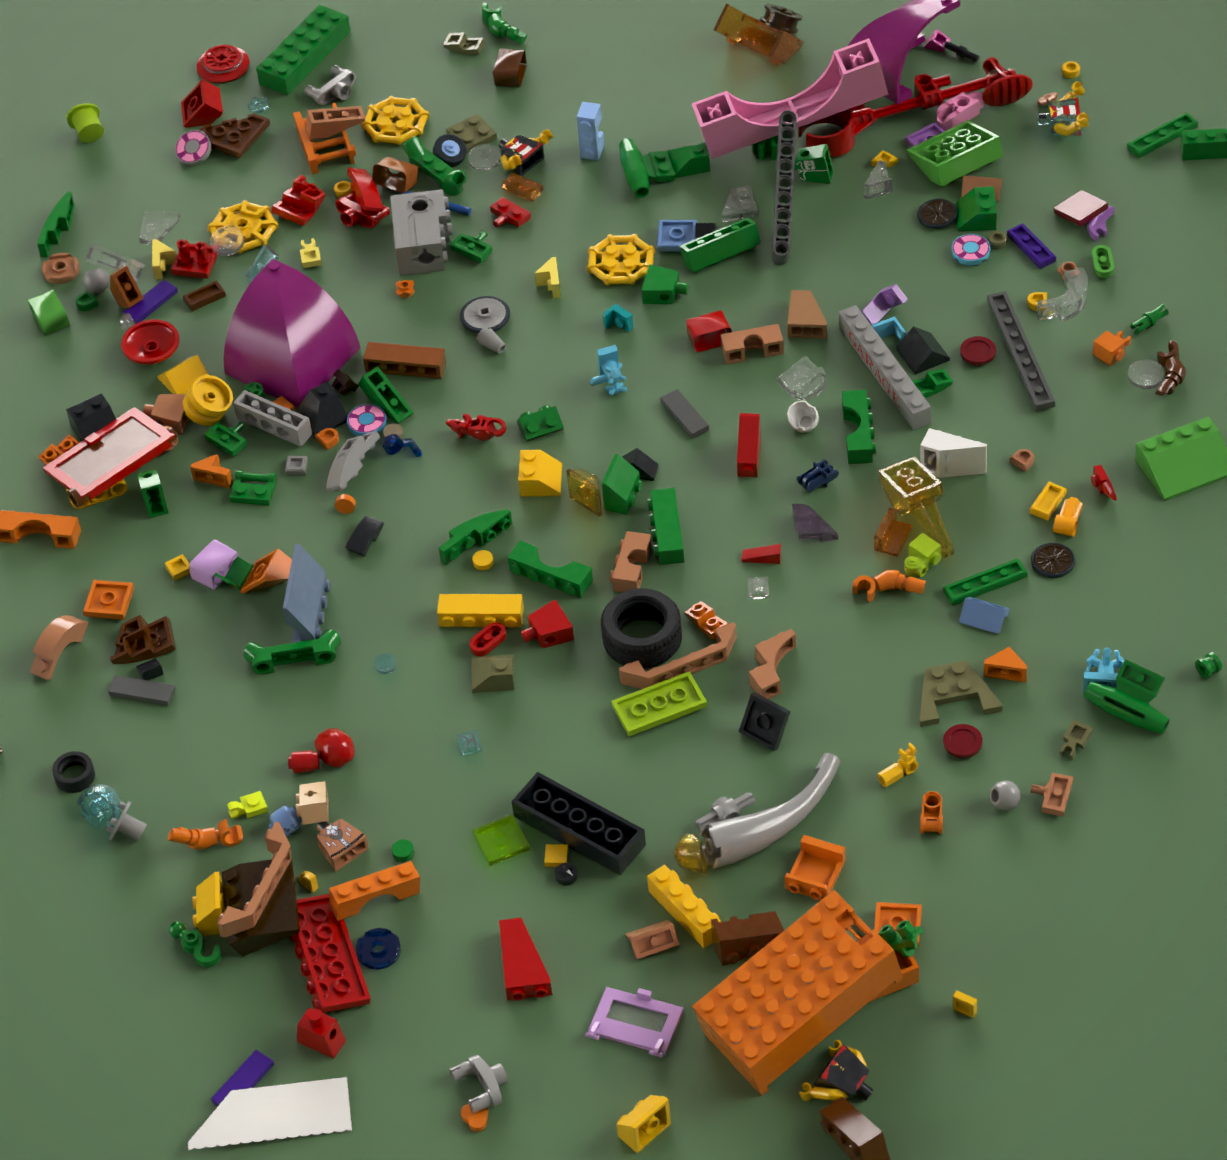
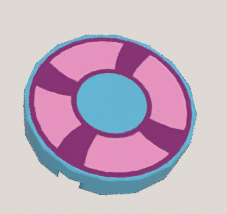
[951,234,990,266]

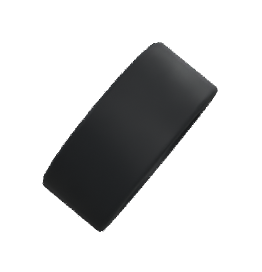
[52,751,95,793]

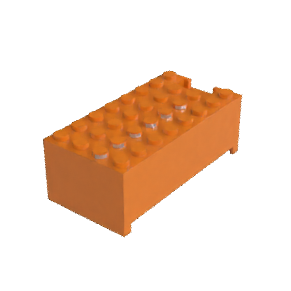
[692,890,903,1096]

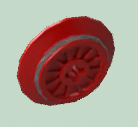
[196,44,250,83]

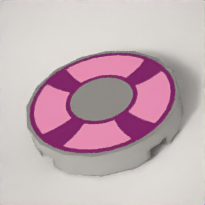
[175,130,212,166]

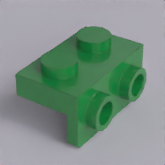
[517,405,564,441]

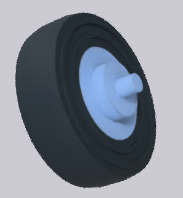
[433,134,467,167]

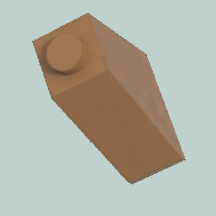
[787,290,827,339]

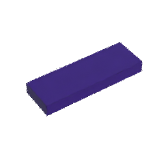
[1007,223,1056,269]
[123,280,178,324]
[211,1050,274,1106]

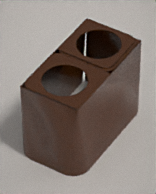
[493,49,527,87]

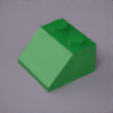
[955,186,997,232]
[602,454,643,515]

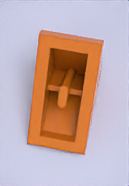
[983,647,1027,682]

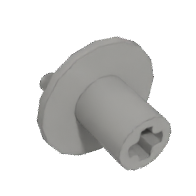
[106,801,147,841]

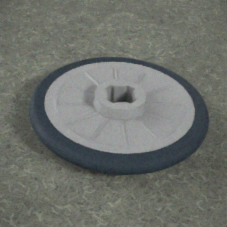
[460,296,510,333]

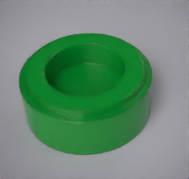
[392,839,414,862]

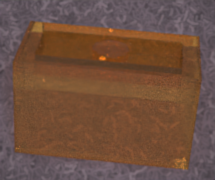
[874,507,912,557]

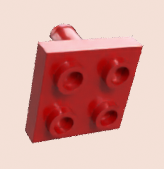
[171,239,219,279]

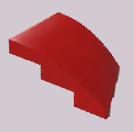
[271,175,325,226]

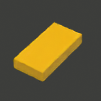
[1030,482,1067,521]

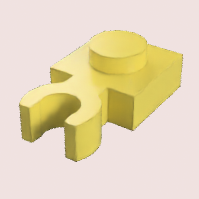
[300,238,322,268]

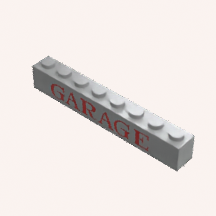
[839,305,931,430]

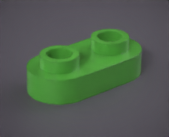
[1091,245,1114,278]

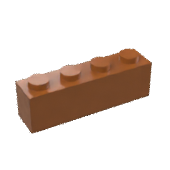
[363,342,446,379]

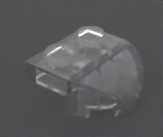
[776,355,826,400]

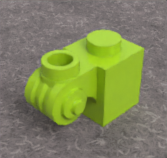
[904,533,942,577]

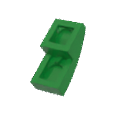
[912,369,953,398]

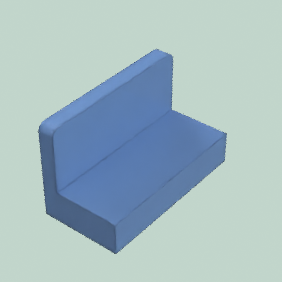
[959,597,1010,634]

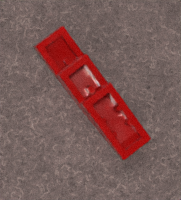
[347,167,383,212]

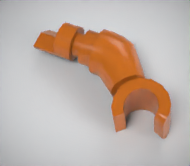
[852,570,926,603]
[167,819,243,850]

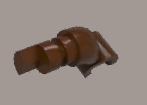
[1155,340,1186,396]

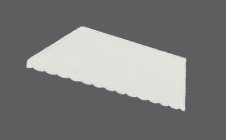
[188,1077,352,1150]

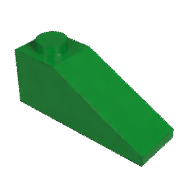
[358,366,414,424]

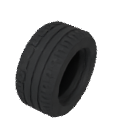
[601,588,682,669]

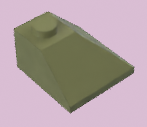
[472,654,515,693]

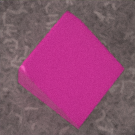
[924,29,951,52]

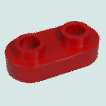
[469,622,506,656]

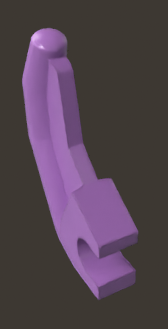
[1087,206,1115,242]

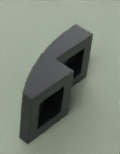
[345,516,384,557]

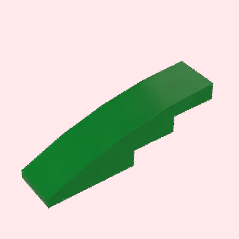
[37,191,75,257]

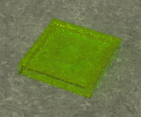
[472,814,530,866]

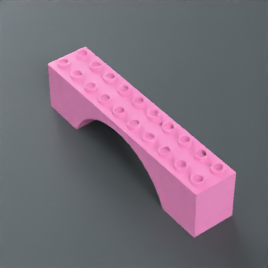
[692,38,888,159]

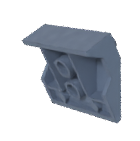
[283,544,331,643]

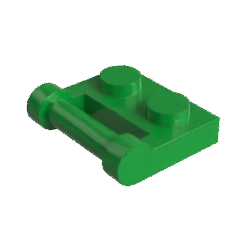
[229,470,277,506]

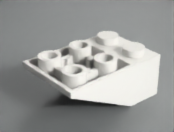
[920,428,987,478]

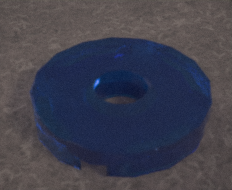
[356,928,401,970]

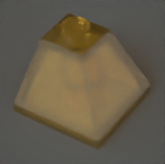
[566,468,602,517]

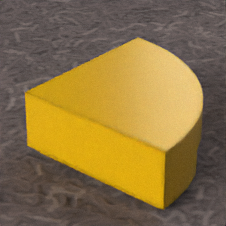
[871,150,898,168]
[297,871,318,892]

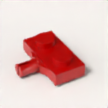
[490,197,531,228]

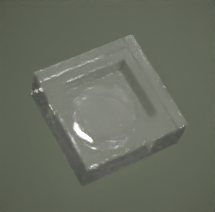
[747,577,770,599]

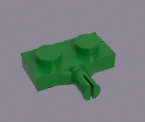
[450,230,493,263]
[204,421,247,457]

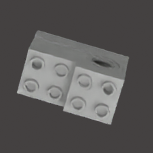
[390,189,453,276]

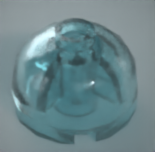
[77,784,122,828]

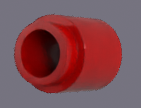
[288,750,320,773]

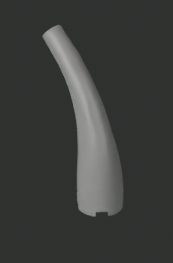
[700,753,841,869]

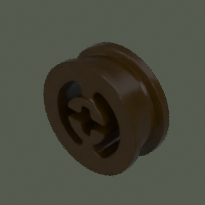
[760,3,803,34]

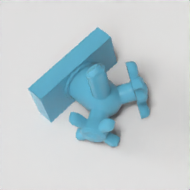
[590,345,627,396]
[1083,647,1124,692]

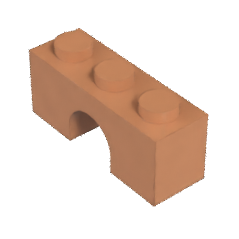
[721,324,784,365]
[610,531,652,592]

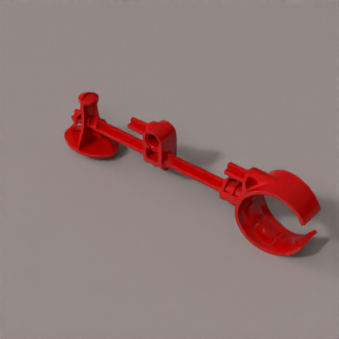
[798,57,1033,157]

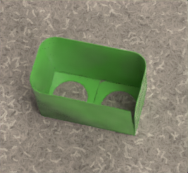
[28,290,70,336]

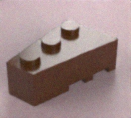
[711,911,784,966]
[820,1096,890,1160]

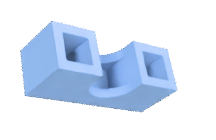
[577,102,604,161]

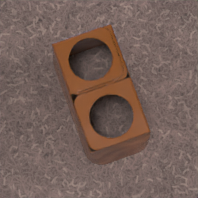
[372,157,418,193]

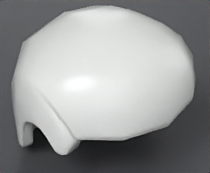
[787,400,819,433]

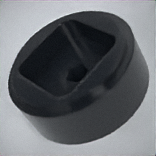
[555,863,578,885]

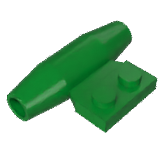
[619,138,675,198]
[1084,659,1170,734]

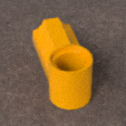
[1053,497,1083,537]

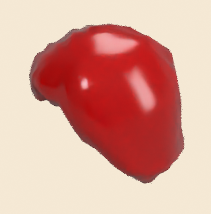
[314,728,355,767]

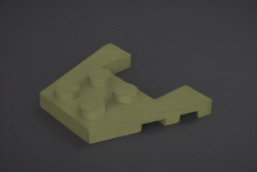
[920,660,1003,727]

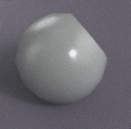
[83,268,110,294]
[990,780,1021,811]

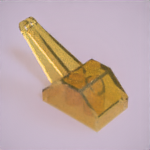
[878,456,954,558]

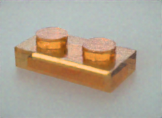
[502,172,544,202]

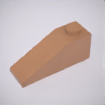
[305,106,366,139]

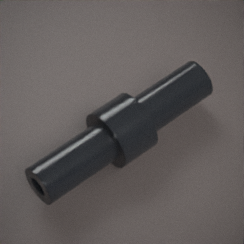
[944,41,980,62]

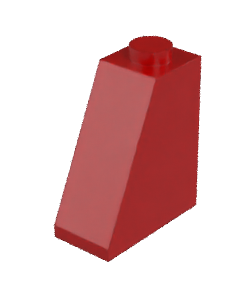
[737,413,761,477]

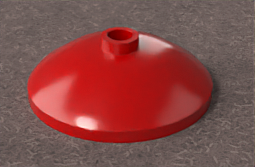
[121,319,180,364]

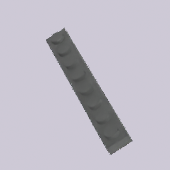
[987,291,1055,411]

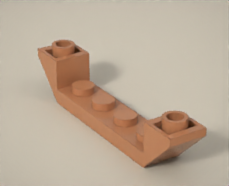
[619,622,737,689]
[217,821,292,938]

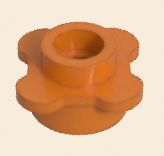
[395,280,414,298]

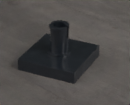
[738,692,791,751]

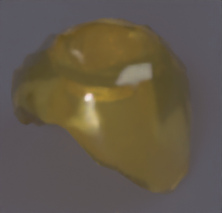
[674,833,710,874]

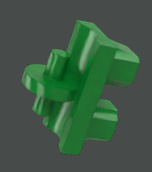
[878,920,924,957]

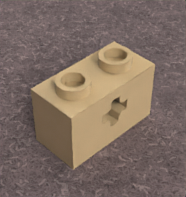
[296,781,329,825]

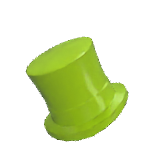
[66,103,104,143]

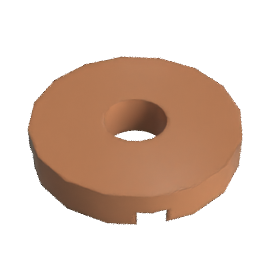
[41,253,80,284]

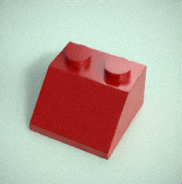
[181,79,223,128]

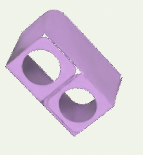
[189,539,238,590]

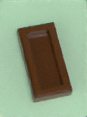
[183,280,226,311]

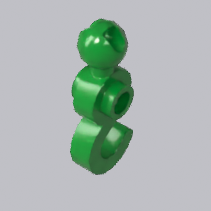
[168,921,222,967]

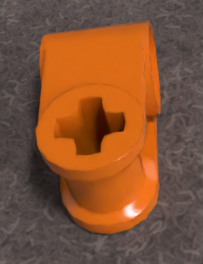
[920,791,943,834]

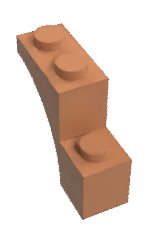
[749,628,796,699]

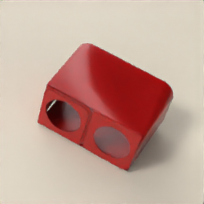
[686,310,732,352]

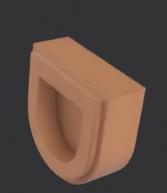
[1010,449,1034,472]

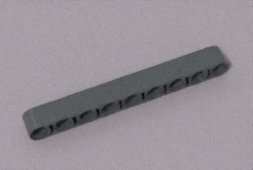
[771,110,797,265]

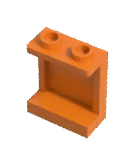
[784,835,846,900]

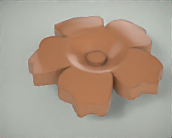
[1037,92,1058,106]

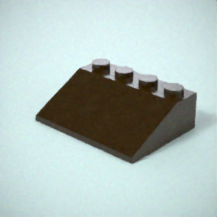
[221,859,300,956]

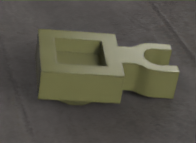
[1060,720,1093,760]

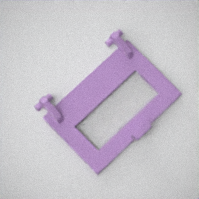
[585,987,684,1058]

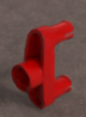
[336,190,390,228]

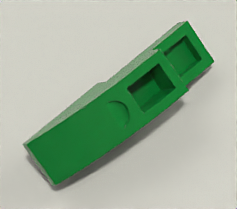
[438,509,513,565]

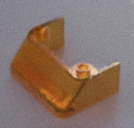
[713,4,804,66]

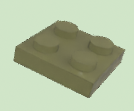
[446,113,497,154]

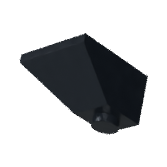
[296,382,347,438]

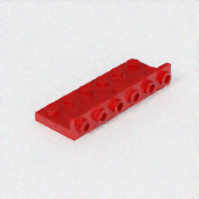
[290,894,371,1014]

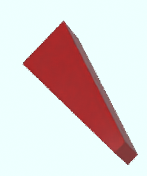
[741,543,781,564]

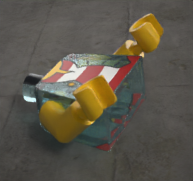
[1038,81,1089,137]

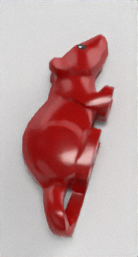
[445,413,506,441]

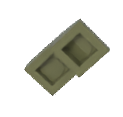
[443,33,485,55]

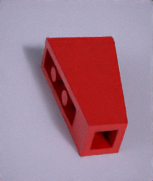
[499,918,553,1001]

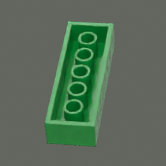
[256,4,351,96]

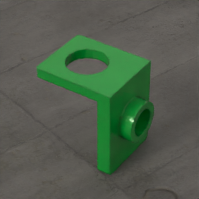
[214,556,254,590]

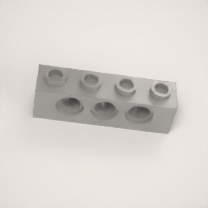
[233,390,312,447]

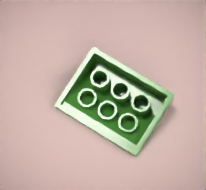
[906,120,1003,186]
[1135,416,1227,501]

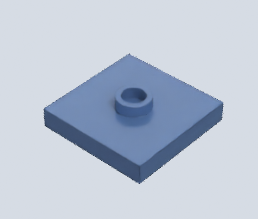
[657,220,697,252]

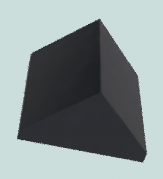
[896,326,950,375]

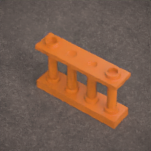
[293,103,357,174]

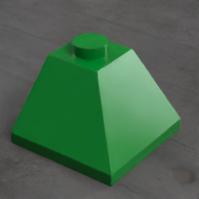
[667,143,710,178]

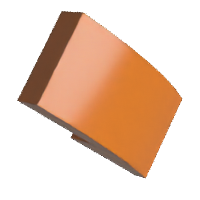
[38,434,79,465]
[685,601,728,640]

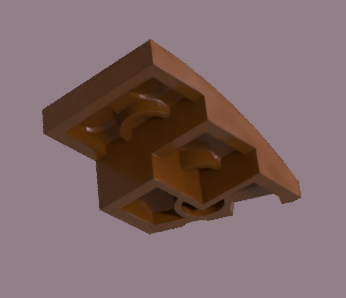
[110,615,176,664]

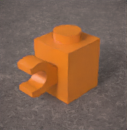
[1093,331,1131,366]

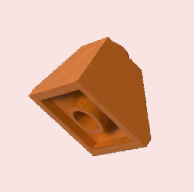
[240,549,292,594]

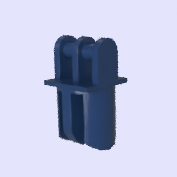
[796,460,839,493]

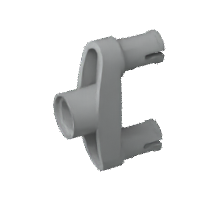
[304,65,355,105]
[449,1055,508,1114]

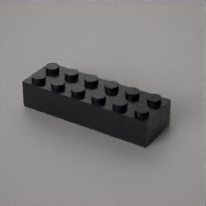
[511,772,646,876]

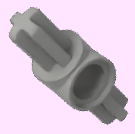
[695,792,755,830]

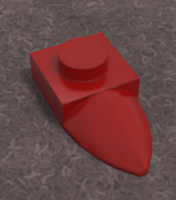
[1091,464,1117,501]

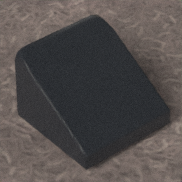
[136,658,164,681]

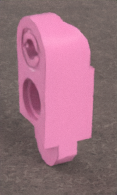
[937,92,985,131]

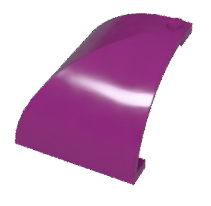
[848,0,961,104]
[223,259,360,408]

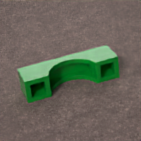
[842,389,876,464]
[507,540,593,598]

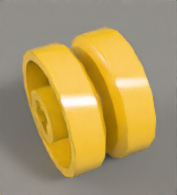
[182,375,233,426]

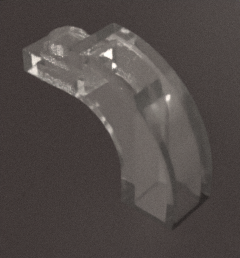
[1037,267,1088,322]

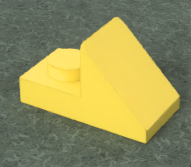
[152,239,176,280]
[535,257,561,298]

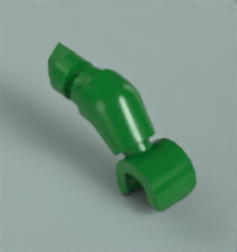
[482,2,527,44]

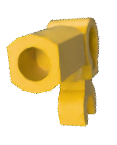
[878,743,919,788]

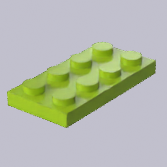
[611,671,707,737]

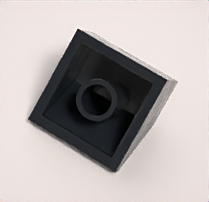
[66,393,116,442]

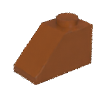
[110,265,144,308]

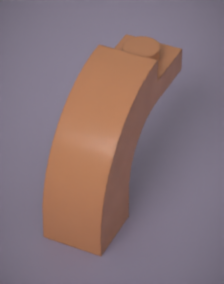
[30,615,88,680]

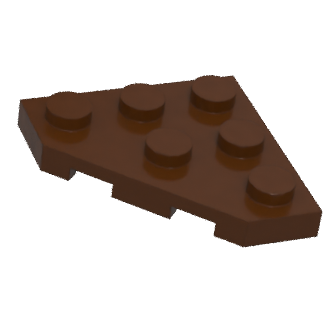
[199,114,270,158]

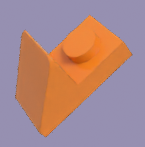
[190,454,233,488]

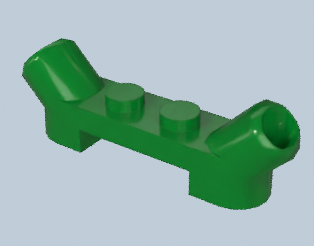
[402,136,466,196]
[243,629,341,674]

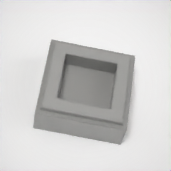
[285,456,308,475]

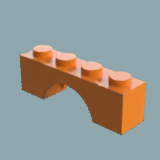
[0,510,81,549]
[329,861,420,921]

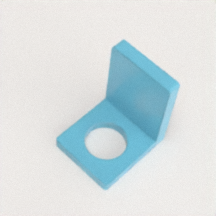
[871,317,906,341]

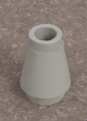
[477,327,506,354]

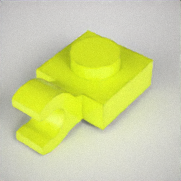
[227,791,268,819]

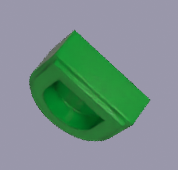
[75,291,99,311]

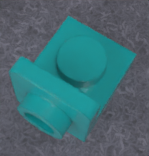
[602,304,634,332]

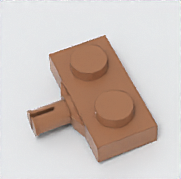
[1031,772,1074,817]

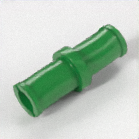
[1130,304,1169,335]

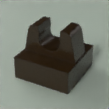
[332,369,359,396]

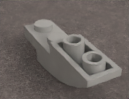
[326,431,380,492]

